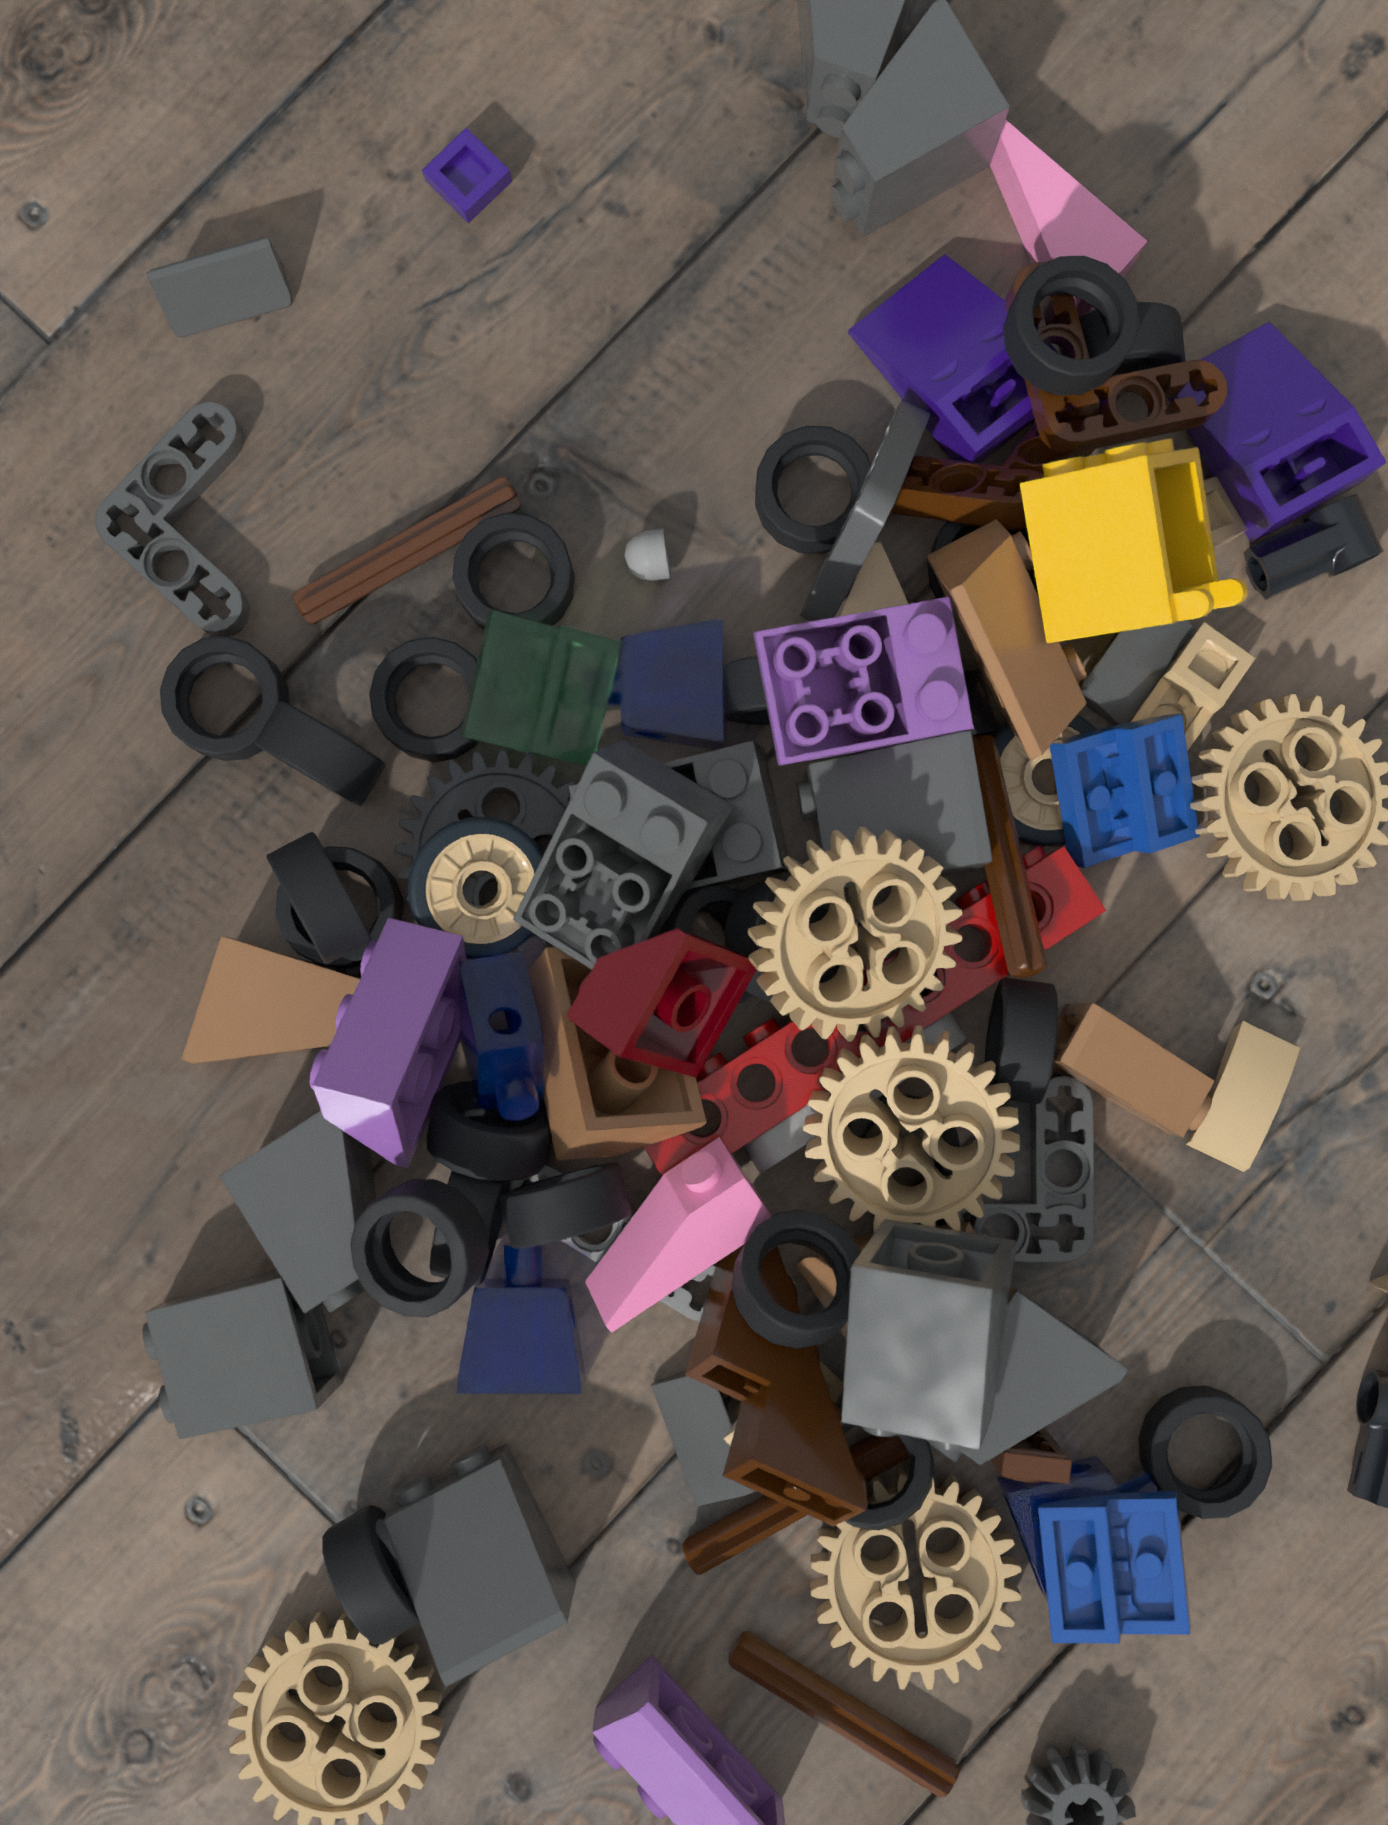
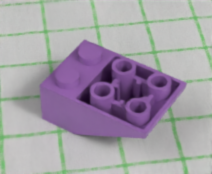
[753,597,974,766]

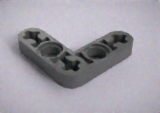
[799,399,931,622]
[95,401,250,637]
[912,1075,1094,1262]

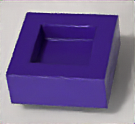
[422,128,512,224]

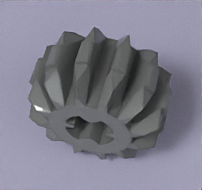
[1021,1740,1136,1825]

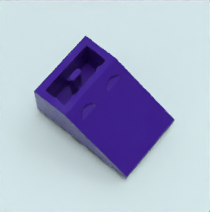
[848,254,1059,463]
[1168,322,1387,544]

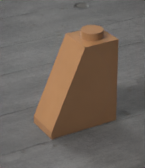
[181,936,361,1064]
[1053,1003,1215,1137]

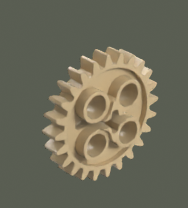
[1190,694,1388,901]
[748,827,962,1041]
[803,1025,1020,1232]
[809,1467,1022,1690]
[228,1610,444,1825]

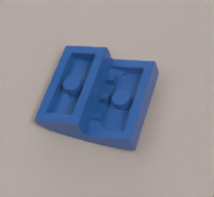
[1050,714,1200,868]
[1038,1491,1191,1644]

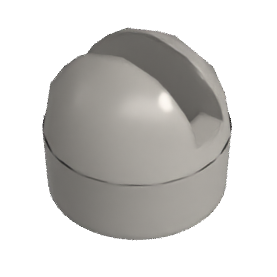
[625,528,671,581]

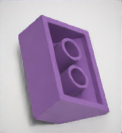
[310,918,475,1168]
[592,1655,785,1825]

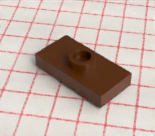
[990,1428,1072,1484]

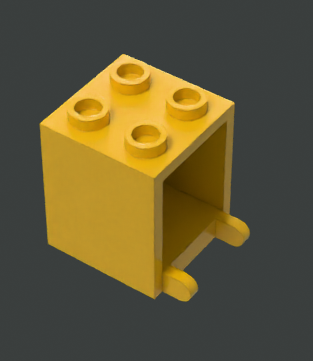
[1020,438,1248,643]

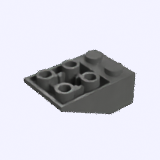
[513,740,733,969]
[568,741,789,892]

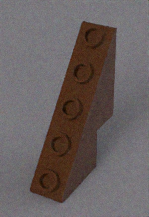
[684,1244,868,1526]

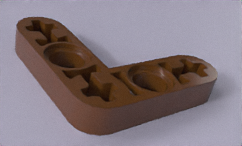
[1006,262,1228,453]
[890,407,1098,530]

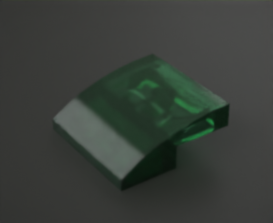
[460,610,622,767]

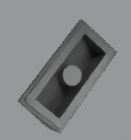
[146,237,293,337]
[1079,620,1195,726]
[651,1370,756,1507]

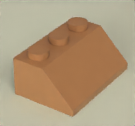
[926,519,1087,761]
[520,947,707,1161]

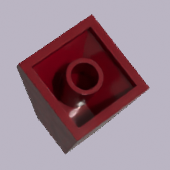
[566,929,757,1078]

